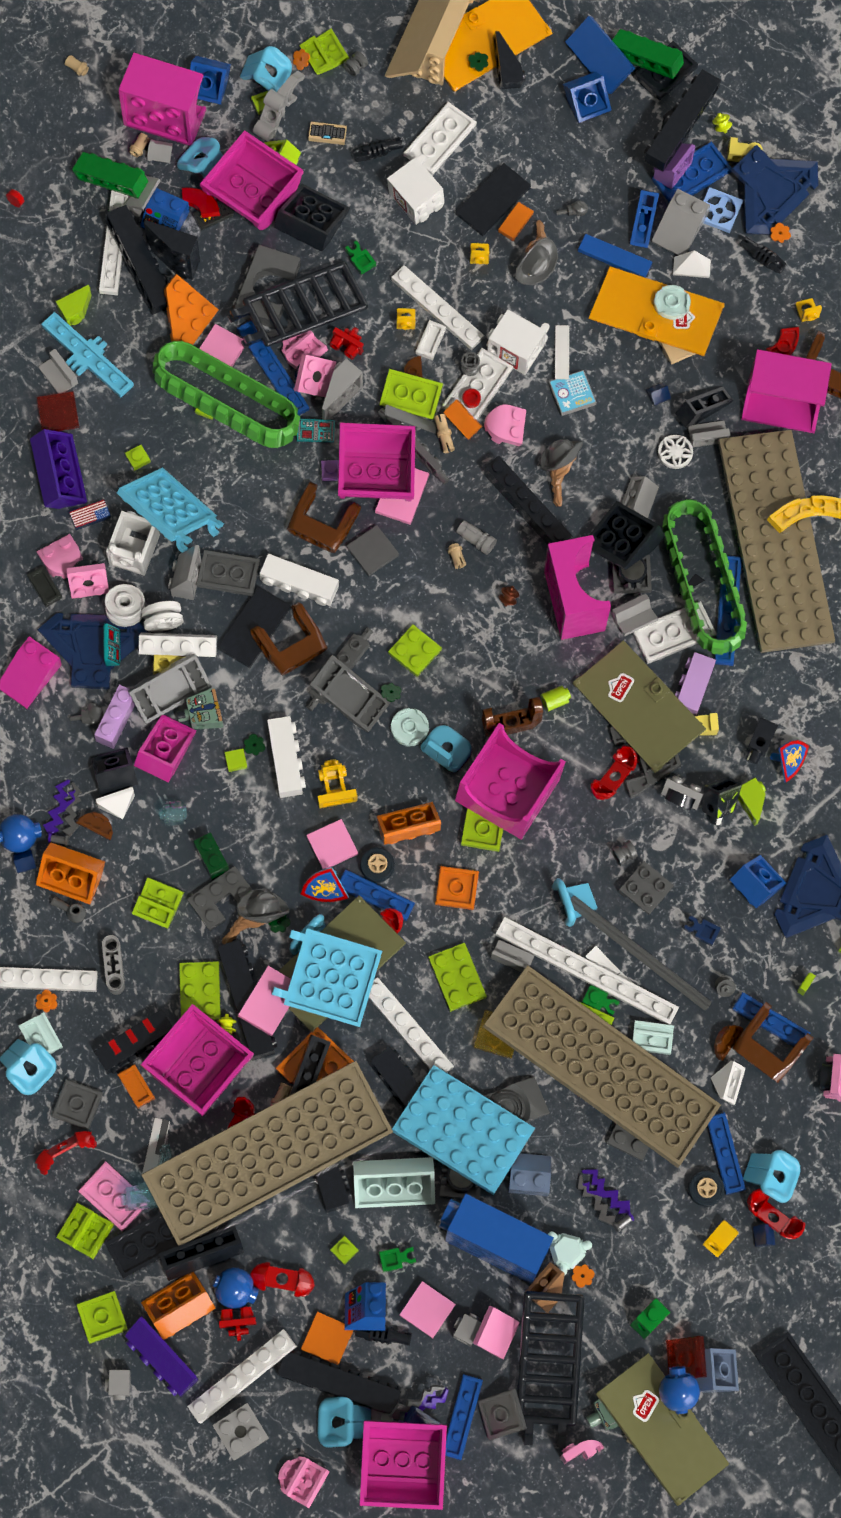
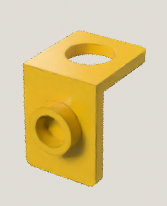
[470,243,489,264]
[795,298,822,322]
[397,308,415,330]
[703,1220,739,1257]

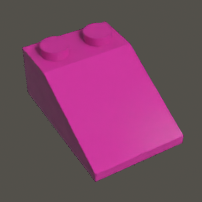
[0,636,62,709]
[134,715,196,783]

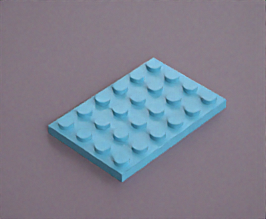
[392,1065,535,1195]

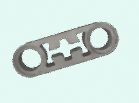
[102,935,125,995]

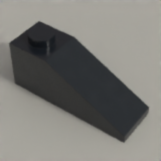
[493,31,526,89]
[675,386,733,428]

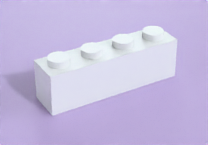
[260,554,339,606]
[139,633,217,657]
[267,716,306,798]

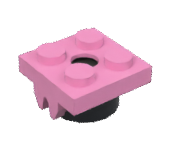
[294,354,336,397]
[66,559,109,599]
[820,1054,841,1102]

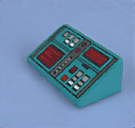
[297,419,335,443]
[104,624,120,666]

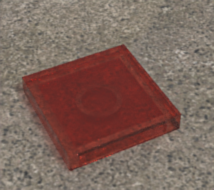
[37,391,80,431]
[666,1336,707,1379]

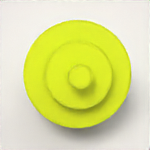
[712,113,732,133]
[217,1014,236,1035]

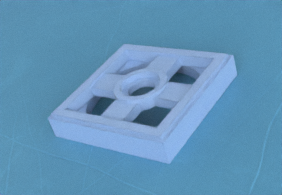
[704,187,743,233]

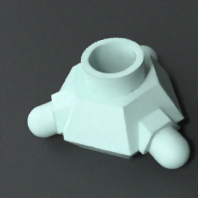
[548,1231,592,1276]

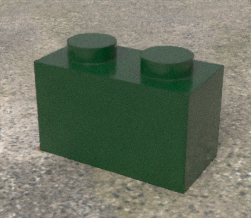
[193,832,229,880]

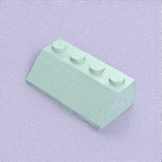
[353,1157,435,1208]

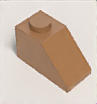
[524,1262,565,1313]

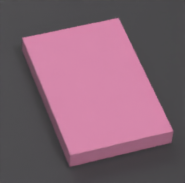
[375,468,429,525]
[238,966,291,1036]
[78,1162,150,1232]

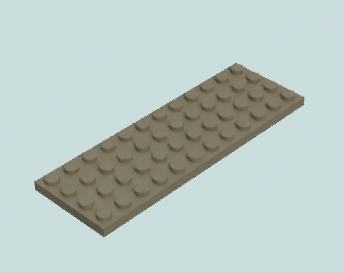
[718,430,835,653]
[483,965,721,1168]
[141,1061,393,1246]

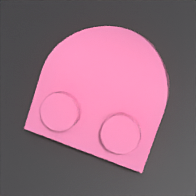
[282,331,328,369]
[484,405,526,446]
[37,534,83,579]
[560,1440,604,1464]
[278,1456,329,1508]

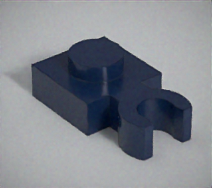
[684,916,721,946]

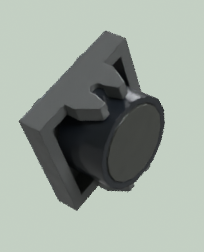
[612,555,652,594]
[440,1164,481,1200]

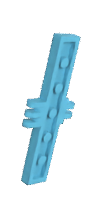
[41,312,134,398]

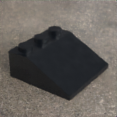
[274,184,350,252]
[144,220,200,280]
[589,501,665,570]

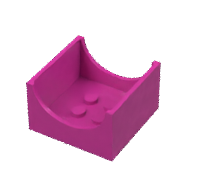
[119,53,207,146]
[741,349,832,433]
[544,535,611,640]
[455,723,566,840]

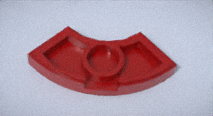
[182,188,220,218]
[765,327,799,356]

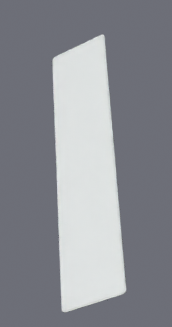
[555,325,569,379]

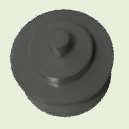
[715,975,736,997]

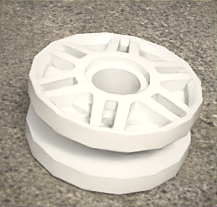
[105,584,145,627]
[141,601,184,632]

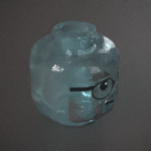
[159,800,187,826]

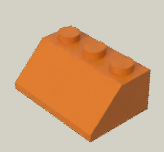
[377,802,441,845]
[36,842,105,904]
[141,1272,216,1340]

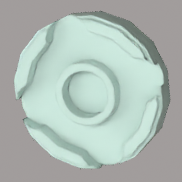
[654,285,691,320]
[391,708,429,746]

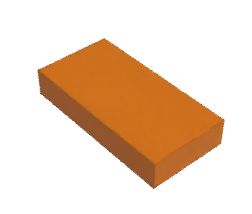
[498,202,534,241]
[443,399,483,440]
[118,1064,155,1109]

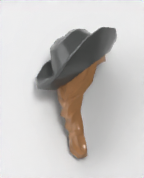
[515,220,558,285]
[539,439,583,507]
[222,889,290,944]

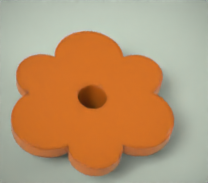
[293,49,310,70]
[770,223,791,243]
[36,990,58,1013]
[572,1265,595,1288]

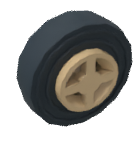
[360,847,395,883]
[688,1171,725,1207]

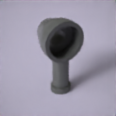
[50,896,87,923]

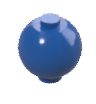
[0,814,41,853]
[212,1268,259,1309]
[659,1366,700,1414]

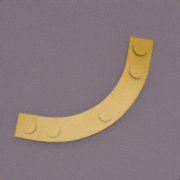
[767,496,841,533]

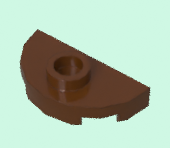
[404,356,423,378]
[76,812,113,841]
[714,1025,744,1061]

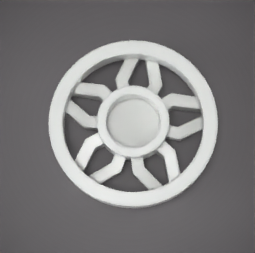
[658,435,693,469]

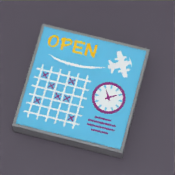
[549,370,597,416]

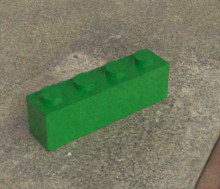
[612,29,684,79]
[72,152,149,199]

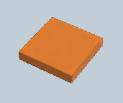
[435,866,479,910]
[301,1312,354,1365]

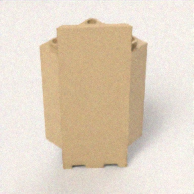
[385,0,480,85]

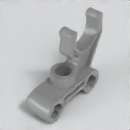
[253,70,305,142]

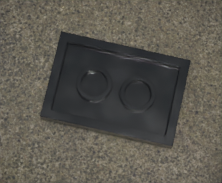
[634,41,698,101]

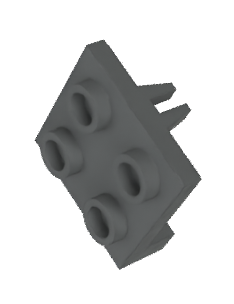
[618,861,674,915]

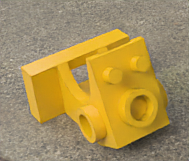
[318,759,357,808]

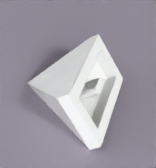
[673,250,711,278]
[96,787,135,819]
[711,1061,745,1105]

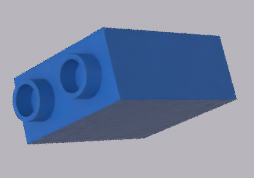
[439,1194,554,1284]

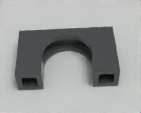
[232,245,301,329]

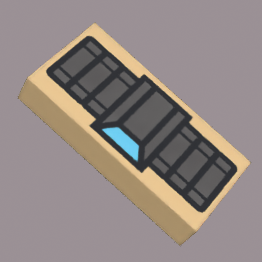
[309,122,347,145]

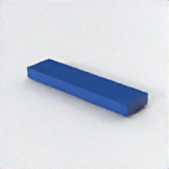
[578,234,653,278]
[340,869,415,921]
[732,992,810,1047]
[707,1113,746,1195]
[445,1374,483,1460]

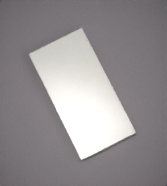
[404,102,477,176]
[442,348,513,420]
[633,601,717,664]

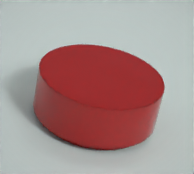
[6,189,24,207]
[462,389,481,408]

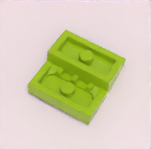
[299,28,350,75]
[132,877,184,929]
[56,1203,114,1259]

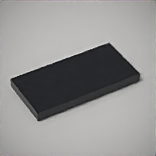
[456,163,531,236]
[218,587,291,668]

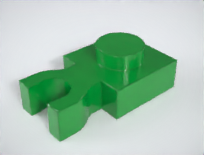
[345,240,376,275]
[582,985,619,1016]
[379,1247,416,1273]

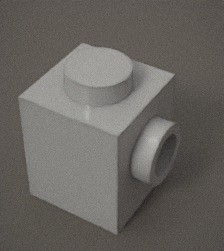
[453,1313,481,1347]
[105,1370,131,1401]

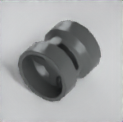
[343,51,368,77]
[461,352,480,376]
[611,840,638,866]

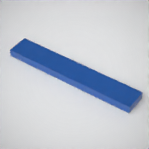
[237,320,309,416]
[715,556,742,666]

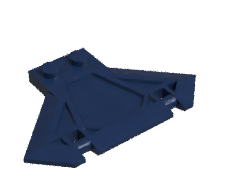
[731,144,818,235]
[37,613,149,689]
[775,835,841,939]

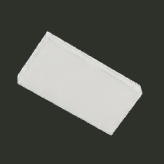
[416,320,446,360]

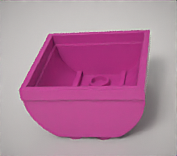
[200,130,303,230]
[338,423,415,502]
[141,1004,254,1116]
[360,1420,447,1510]

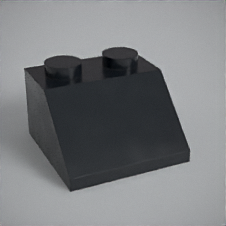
[91,747,138,794]

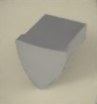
[147,139,173,163]

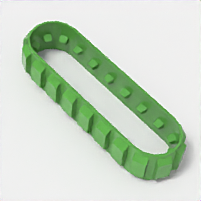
[152,341,300,448]
[662,499,747,655]

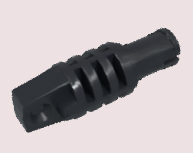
[352,137,403,162]
[739,236,787,274]
[355,1326,412,1346]

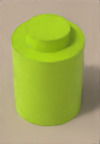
[540,685,571,712]

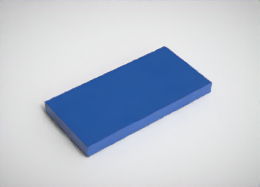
[565,16,635,94]
[652,141,732,203]

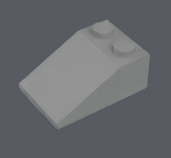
[652,189,710,255]
[322,359,363,420]
[168,545,201,600]

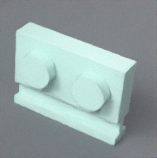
[19,1012,63,1054]
[632,1020,674,1055]

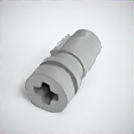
[457,520,497,555]

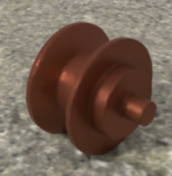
[499,586,519,607]

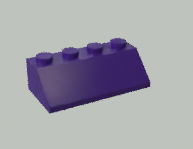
[30,429,87,509]
[125,1316,199,1397]

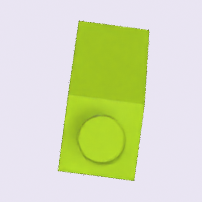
[264,140,301,165]
[56,285,92,326]
[738,778,766,826]

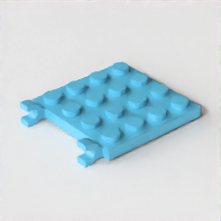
[117,468,224,553]
[272,928,382,1027]

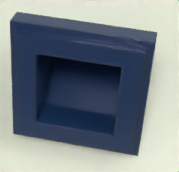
[646,382,671,406]
[13,850,36,873]
[753,1224,775,1247]

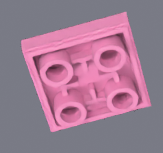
[199,324,244,367]
[306,819,358,869]
[399,1281,456,1339]
[473,1306,520,1360]

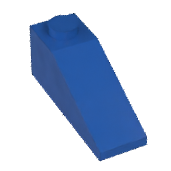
[630,190,659,248]

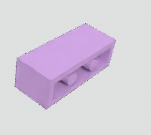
[675,652,716,716]
[95,685,135,749]

